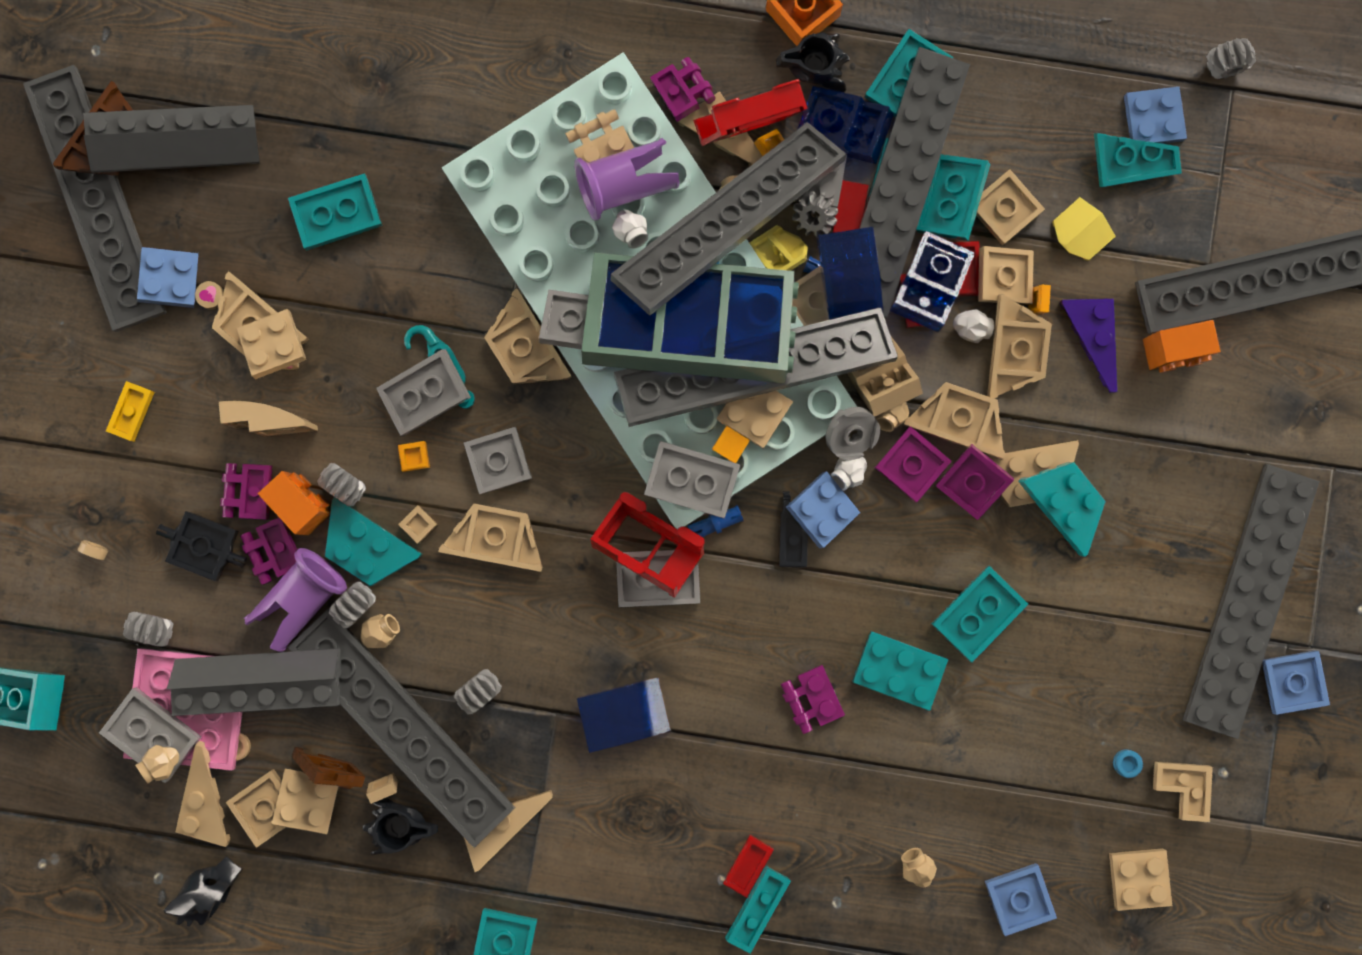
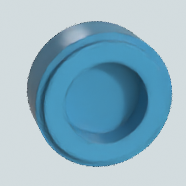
[1113,749,1143,778]

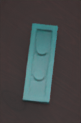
[725,865,791,954]

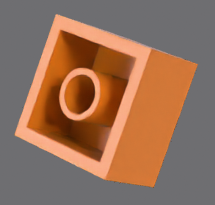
[765,0,843,46]
[1142,320,1221,373]
[257,471,331,535]

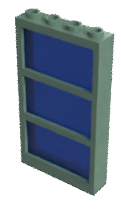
[581,252,799,383]

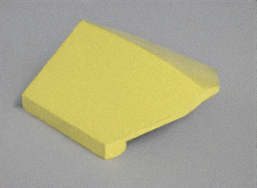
[1052,197,1116,261]
[749,225,808,271]

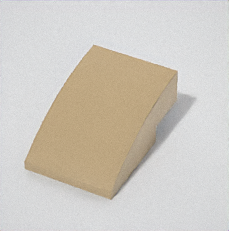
[847,337,923,417]
[219,401,318,437]

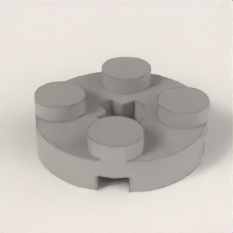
[826,407,880,461]

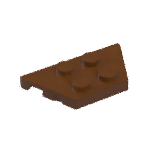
[53,81,133,176]
[292,746,365,789]

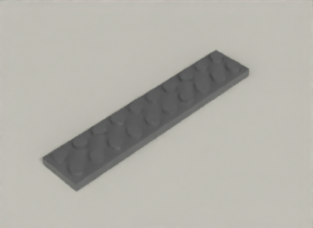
[835,47,970,319]
[23,65,167,332]
[611,122,846,315]
[1135,229,1362,334]
[614,307,898,427]
[1183,464,1320,739]
[288,609,516,848]

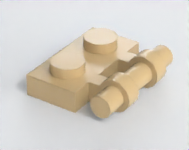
[565,109,634,163]

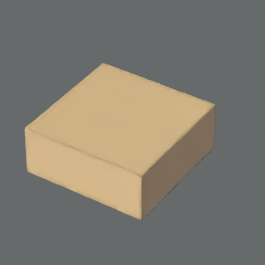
[398,505,438,544]
[366,773,398,804]

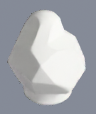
[612,210,648,248]
[953,309,994,343]
[830,457,867,491]

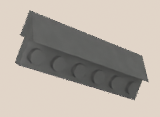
[83,105,260,173]
[167,648,342,716]

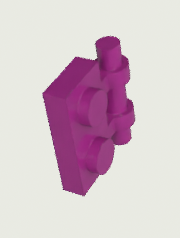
[650,57,716,122]
[220,463,273,520]
[240,518,297,585]
[781,664,845,734]

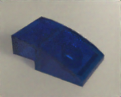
[797,86,894,164]
[817,227,883,320]
[890,231,975,333]
[577,677,670,753]

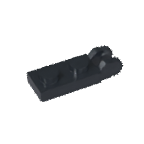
[779,491,808,568]

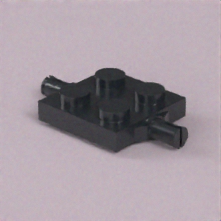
[156,511,247,581]

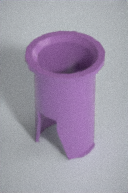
[574,138,680,221]
[244,548,347,652]

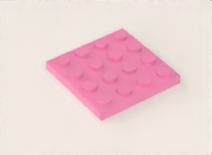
[123,648,242,770]

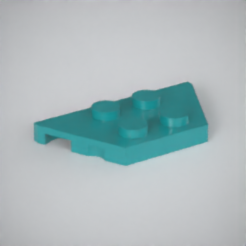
[1018,462,1106,557]
[325,497,423,586]

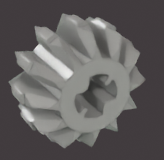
[1206,38,1256,79]
[792,191,838,238]
[317,463,366,506]
[329,582,376,628]
[123,612,174,647]
[454,669,502,714]

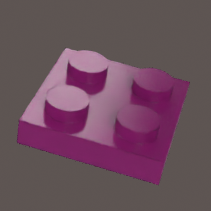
[874,426,952,503]
[936,444,1014,520]

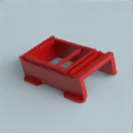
[693,79,808,146]
[590,492,705,598]

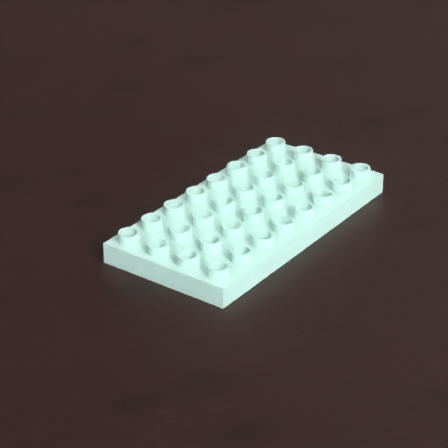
[442,52,857,529]

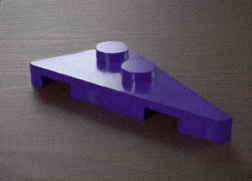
[1060,299,1118,393]

